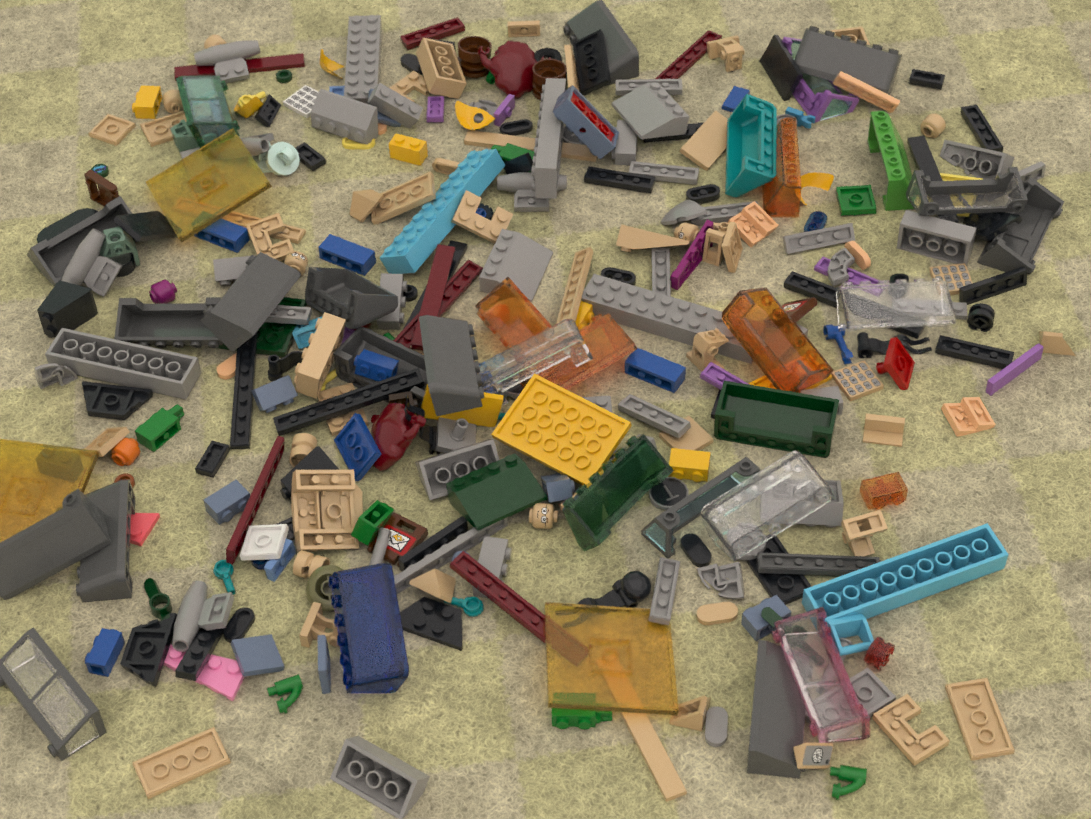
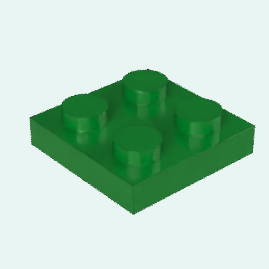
[836,185,877,216]

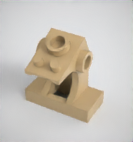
[706,35,744,72]
[702,222,729,266]
[686,328,729,372]
[841,510,888,556]
[299,602,355,648]

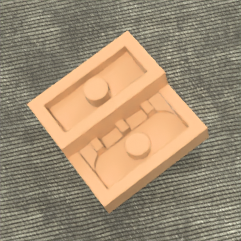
[727,201,779,247]
[941,397,996,437]

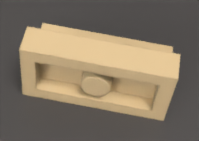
[508,20,540,37]
[863,413,905,447]

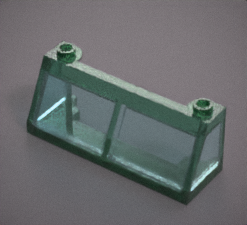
[176,76,240,153]

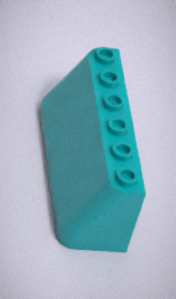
[725,94,777,198]

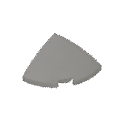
[661,200,707,225]
[34,363,78,389]
[697,562,744,599]

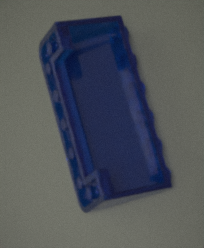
[329,563,409,693]

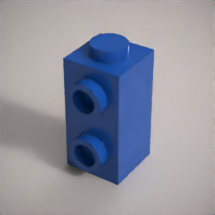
[354,349,399,382]
[85,628,125,677]

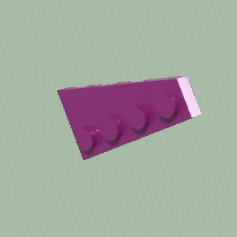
[670,220,713,290]

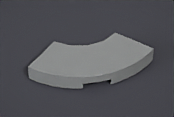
[828,248,855,286]

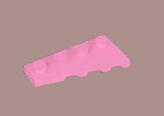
[164,645,244,701]

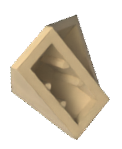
[350,189,384,223]
[1039,331,1076,356]
[409,568,456,603]
[669,695,711,731]

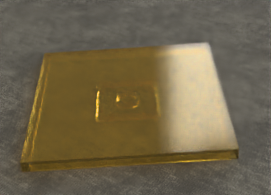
[146,128,272,243]
[0,439,99,542]
[544,602,679,715]

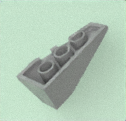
[940,140,1014,179]

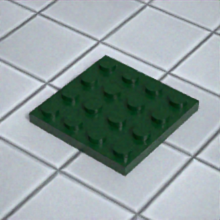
[218,297,307,357]

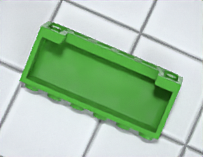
[867,111,919,211]

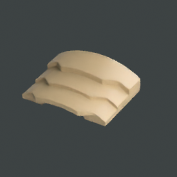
[291,470,363,552]

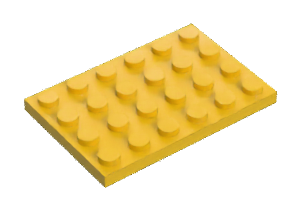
[491,373,632,486]

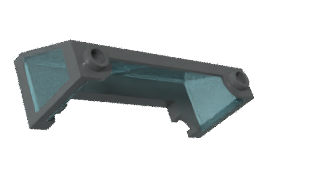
[641,457,760,558]

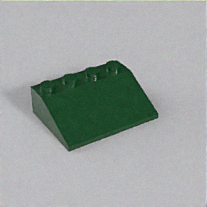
[446,453,547,531]

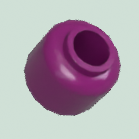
[149,279,177,304]

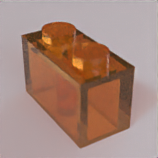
[860,472,908,510]

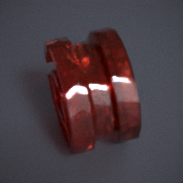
[864,636,895,671]

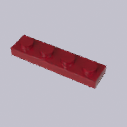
[400,17,465,50]

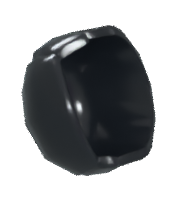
[620,571,651,602]

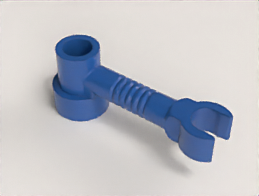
[823,324,853,364]

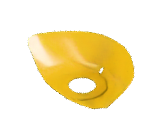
[319,49,344,79]
[234,96,264,118]
[455,101,495,131]
[795,172,834,205]

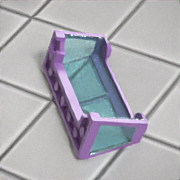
[782,37,860,123]

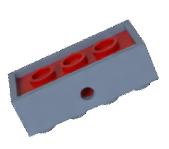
[553,85,619,159]

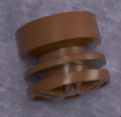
[458,36,492,78]
[533,59,567,100]

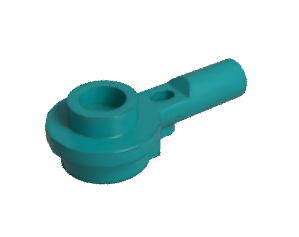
[213,560,236,595]
[444,597,484,617]

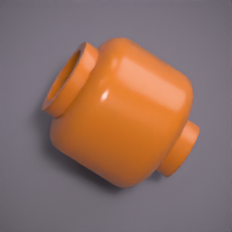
[111,437,140,466]

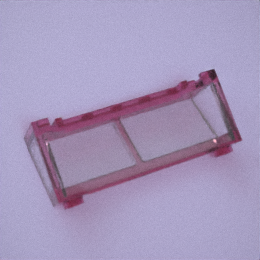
[772,607,870,743]

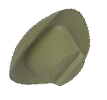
[306,565,353,611]

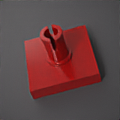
[876,337,915,390]

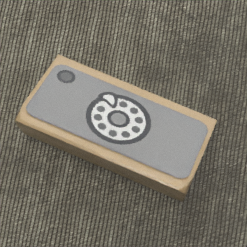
[793,743,833,769]

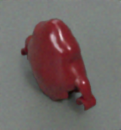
[478,40,551,99]
[371,402,426,471]

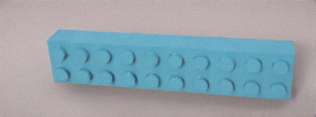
[380,149,505,274]
[802,523,1009,636]

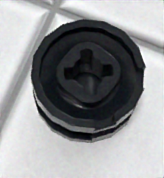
[967,303,995,332]

